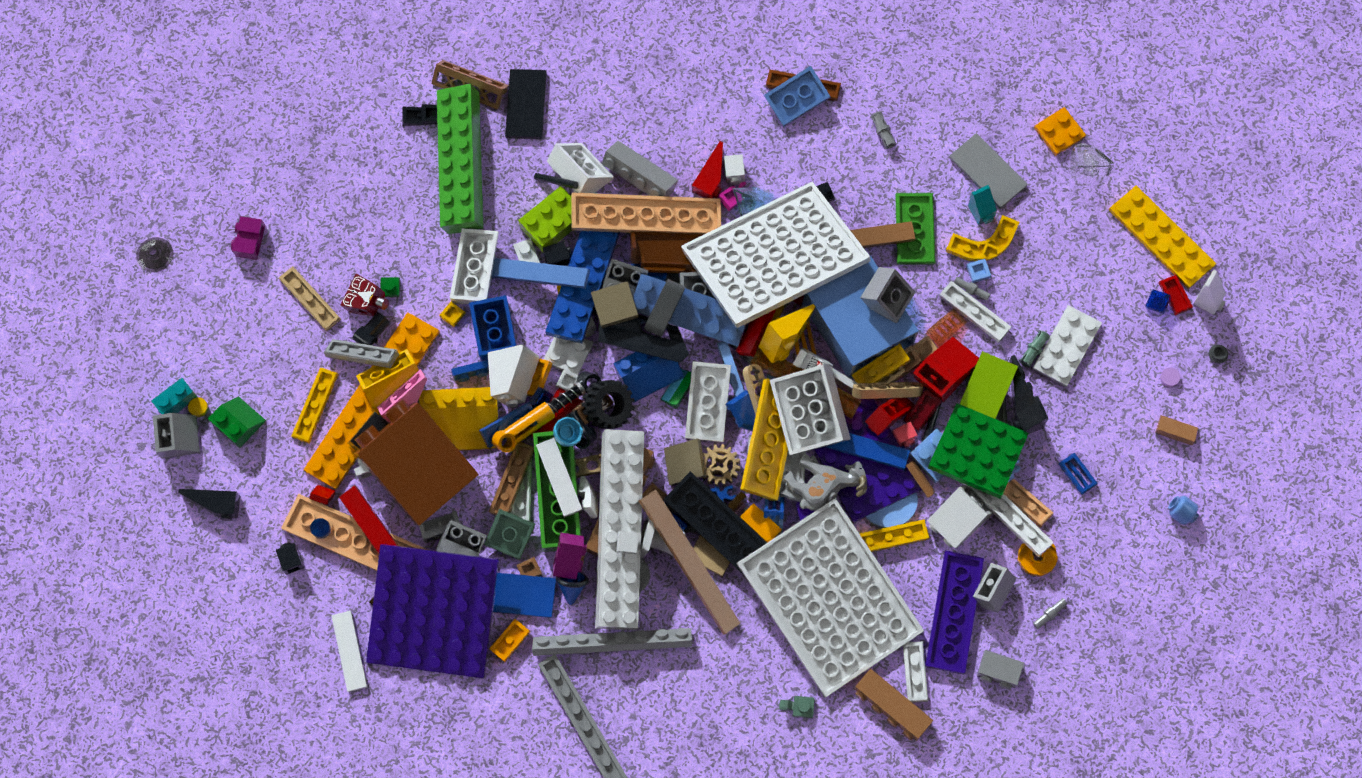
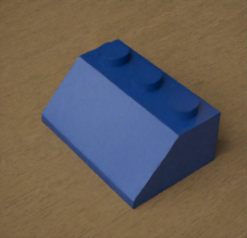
[613,352,684,403]

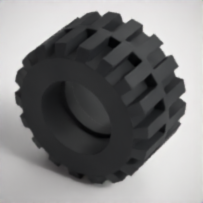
[582,380,635,429]

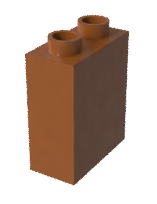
[354,400,479,526]

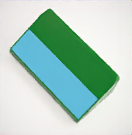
[660,369,691,409]

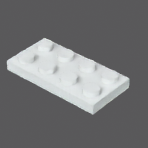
[1032,305,1102,387]
[685,361,731,442]

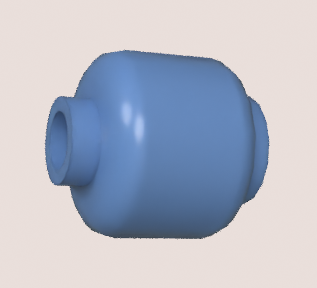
[1168,496,1199,525]

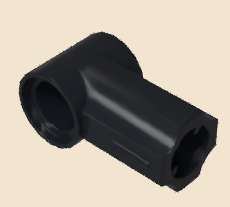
[353,312,391,345]

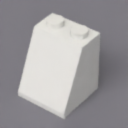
[488,345,539,408]
[927,486,994,548]

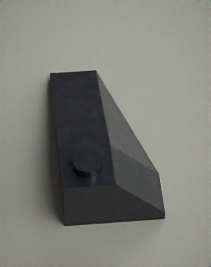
[1009,355,1048,434]

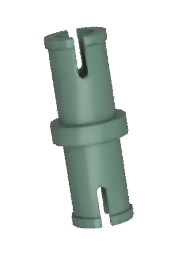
[1019,330,1050,368]

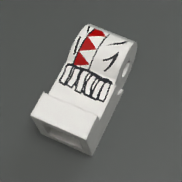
[793,348,833,370]

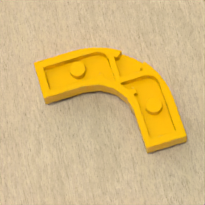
[945,215,1020,262]

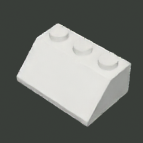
[547,143,614,193]

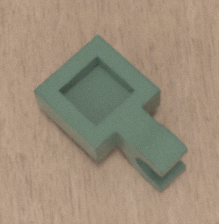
[779,696,814,718]

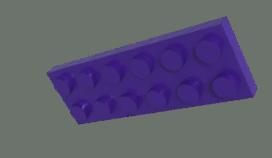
[925,550,984,675]

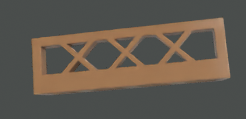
[431,60,509,110]

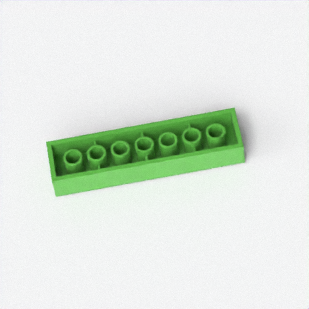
[437,84,484,234]

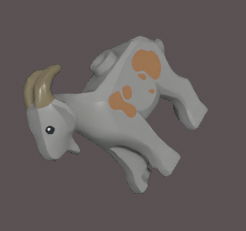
[779,454,867,511]

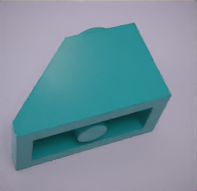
[968,185,997,225]

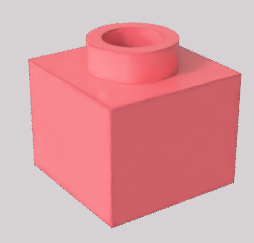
[892,422,918,448]

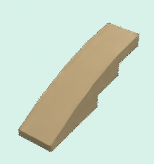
[877,335,938,383]

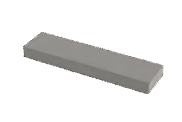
[324,339,399,368]

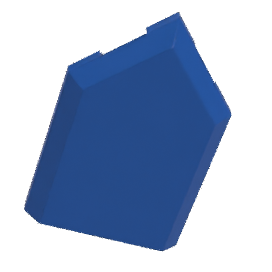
[725,390,760,432]

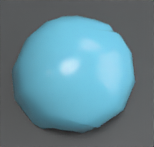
[553,417,583,447]

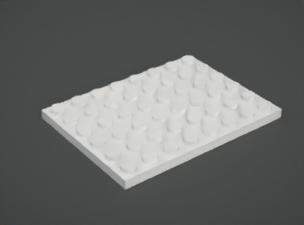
[681,182,871,328]
[736,498,924,697]

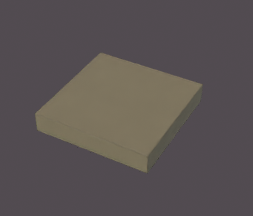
[591,281,638,328]
[664,438,706,486]

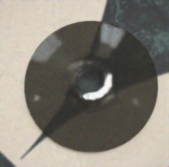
[136,237,173,272]

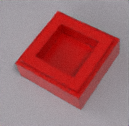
[309,485,336,505]

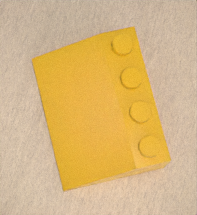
[419,387,498,451]

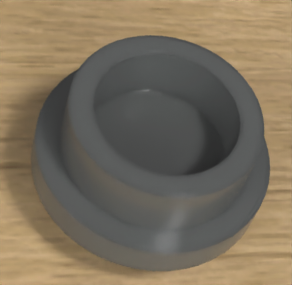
[1208,345,1228,364]

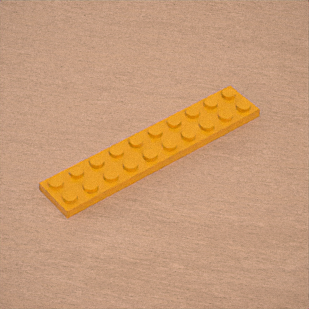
[303,312,440,490]

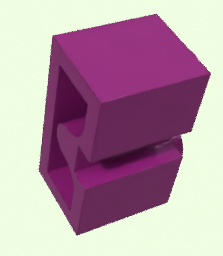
[231,216,265,260]
[553,532,587,580]

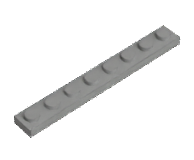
[532,628,692,656]
[538,655,628,778]

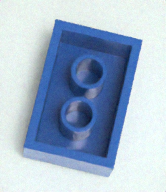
[469,295,517,361]

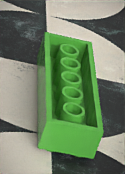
[533,431,582,552]

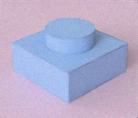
[966,259,991,283]

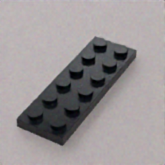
[663,471,767,575]

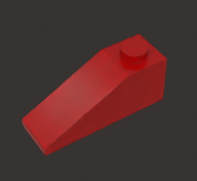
[692,141,723,198]
[865,397,914,436]

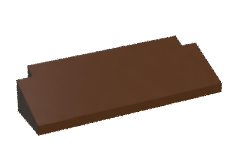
[630,231,704,273]

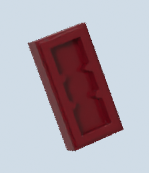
[903,390,942,432]

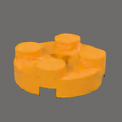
[1017,543,1058,577]

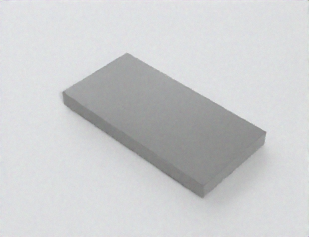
[949,133,1028,209]

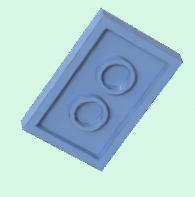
[764,66,830,127]

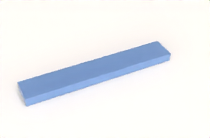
[491,258,590,289]

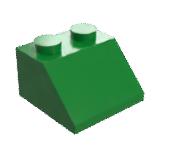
[208,396,266,449]

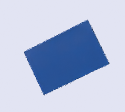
[493,573,556,618]

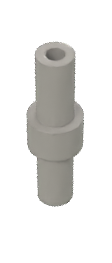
[954,277,991,301]
[1033,598,1068,629]

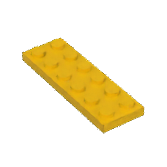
[1109,185,1217,289]
[740,379,788,501]

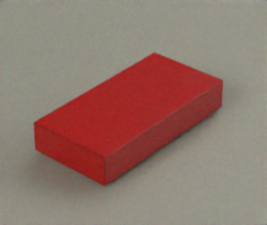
[1158,275,1193,316]

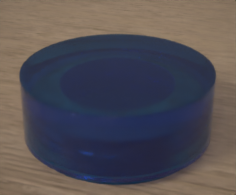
[310,518,331,539]

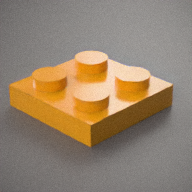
[1034,107,1086,156]

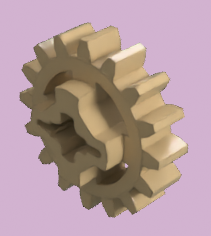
[703,444,740,487]

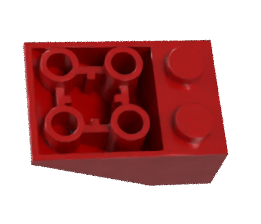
[913,337,979,403]

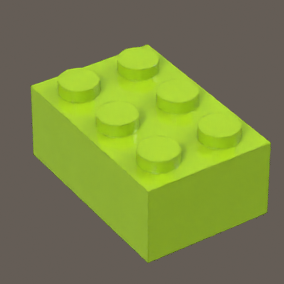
[518,186,572,254]

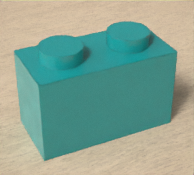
[151,378,197,414]

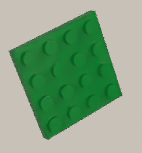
[928,403,1029,499]

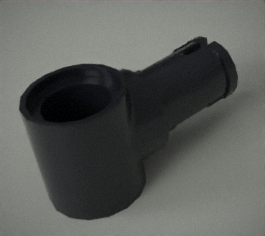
[566,410,597,449]

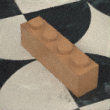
[854,668,933,741]

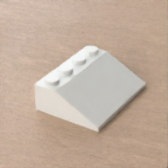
[770,364,850,455]

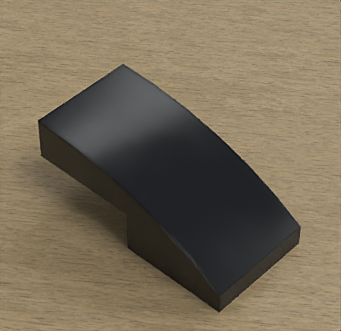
[402,104,437,126]

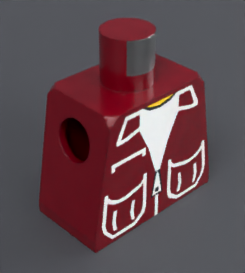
[340,274,389,316]

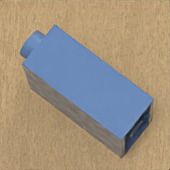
[802,256,919,378]

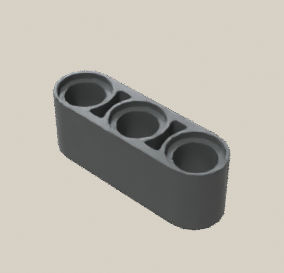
[644,279,686,337]

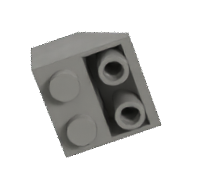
[602,259,648,297]
[153,413,200,459]
[435,520,487,556]

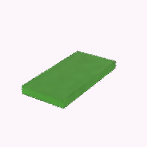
[895,193,935,265]

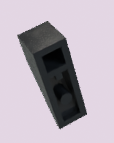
[178,489,240,521]

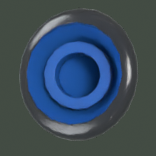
[555,572,589,605]

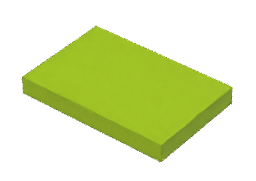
[960,351,1018,419]

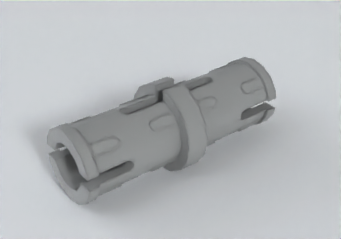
[871,111,896,149]

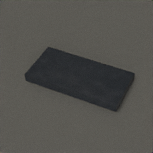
[505,69,547,139]

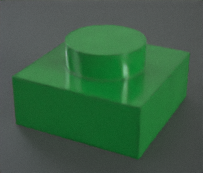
[380,277,400,297]

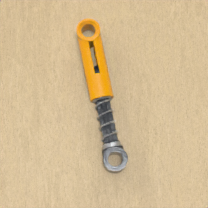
[492,371,601,453]

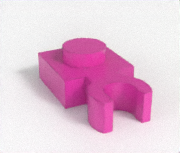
[717,181,752,211]

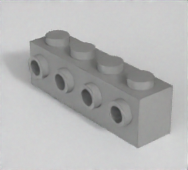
[602,140,678,196]

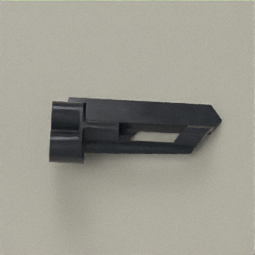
[598,314,689,363]

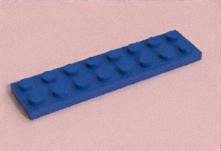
[545,231,620,344]

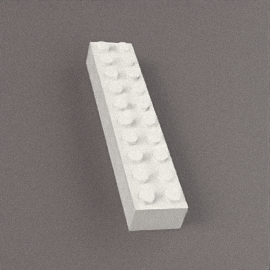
[595,429,644,630]

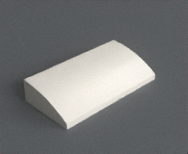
[450,228,499,304]

